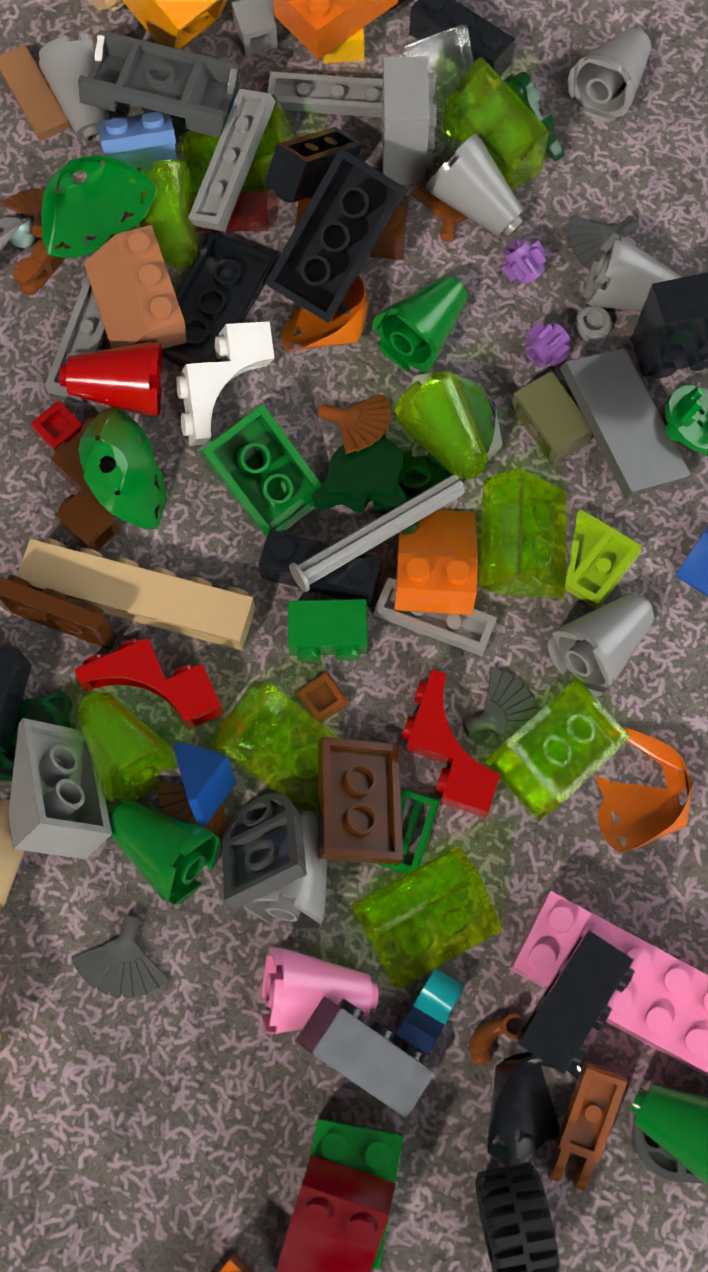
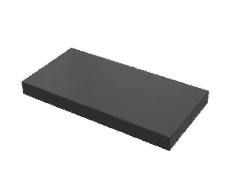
[560,348,691,499]

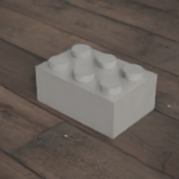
[382,56,436,185]

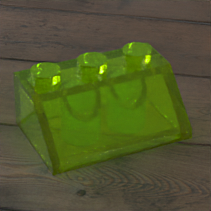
[443,57,549,191]
[479,468,567,599]
[351,845,503,990]

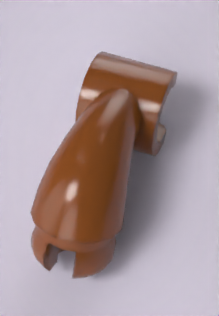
[468,1013,523,1064]

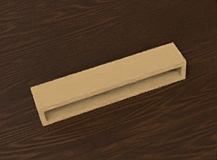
[17,538,256,651]

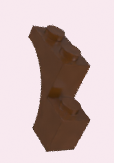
[51,408,121,552]

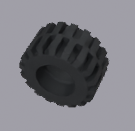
[475,1162,560,1272]

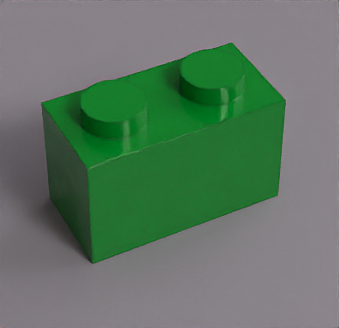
[288,599,368,662]

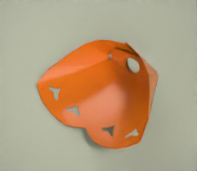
[281,276,370,351]
[596,727,693,852]

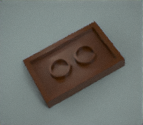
[0,575,117,651]
[318,737,403,865]

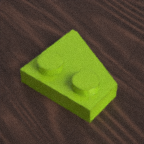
[565,509,642,609]

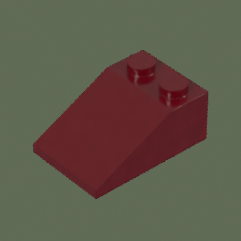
[276,1154,396,1272]

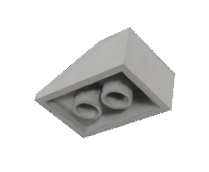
[8,718,112,859]

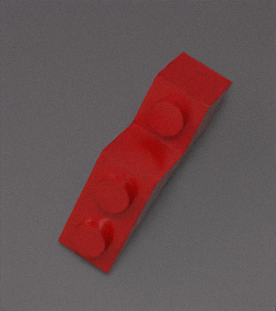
[74,638,224,730]
[402,669,500,818]

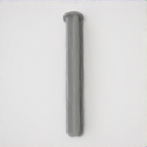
[289,475,465,592]

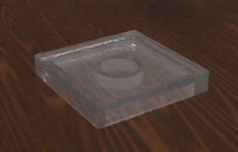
[399,24,480,113]

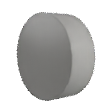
[574,305,612,342]

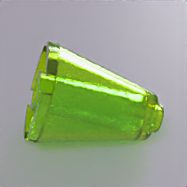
[129,159,198,269]
[394,371,488,479]
[77,692,177,803]

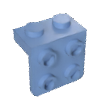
[97,112,180,182]

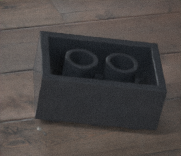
[631,272,708,378]

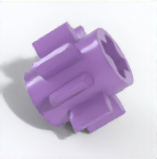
[501,237,547,284]
[525,322,570,368]

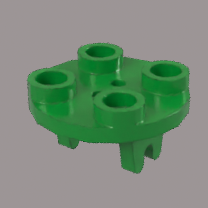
[665,385,708,456]

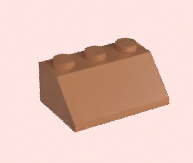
[84,225,186,349]

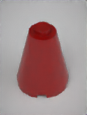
[59,341,163,417]

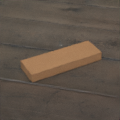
[0,44,71,142]

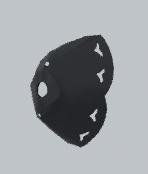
[487,1051,585,1159]

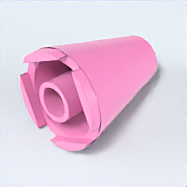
[261,947,378,1034]

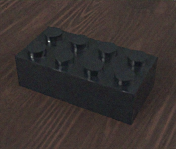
[264,147,407,323]

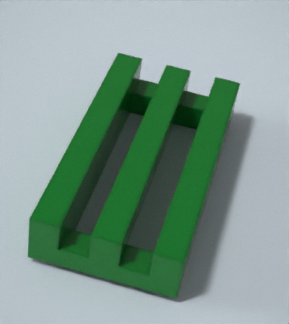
[378,787,440,878]

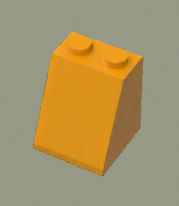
[122,0,227,49]

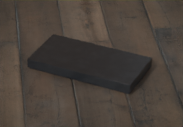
[162,230,276,367]

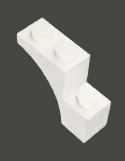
[176,322,274,446]

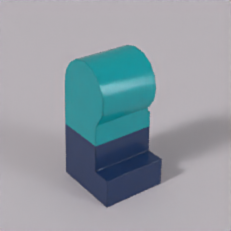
[395,967,464,1055]

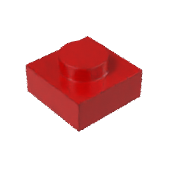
[30,400,83,452]

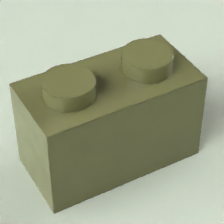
[510,371,592,465]

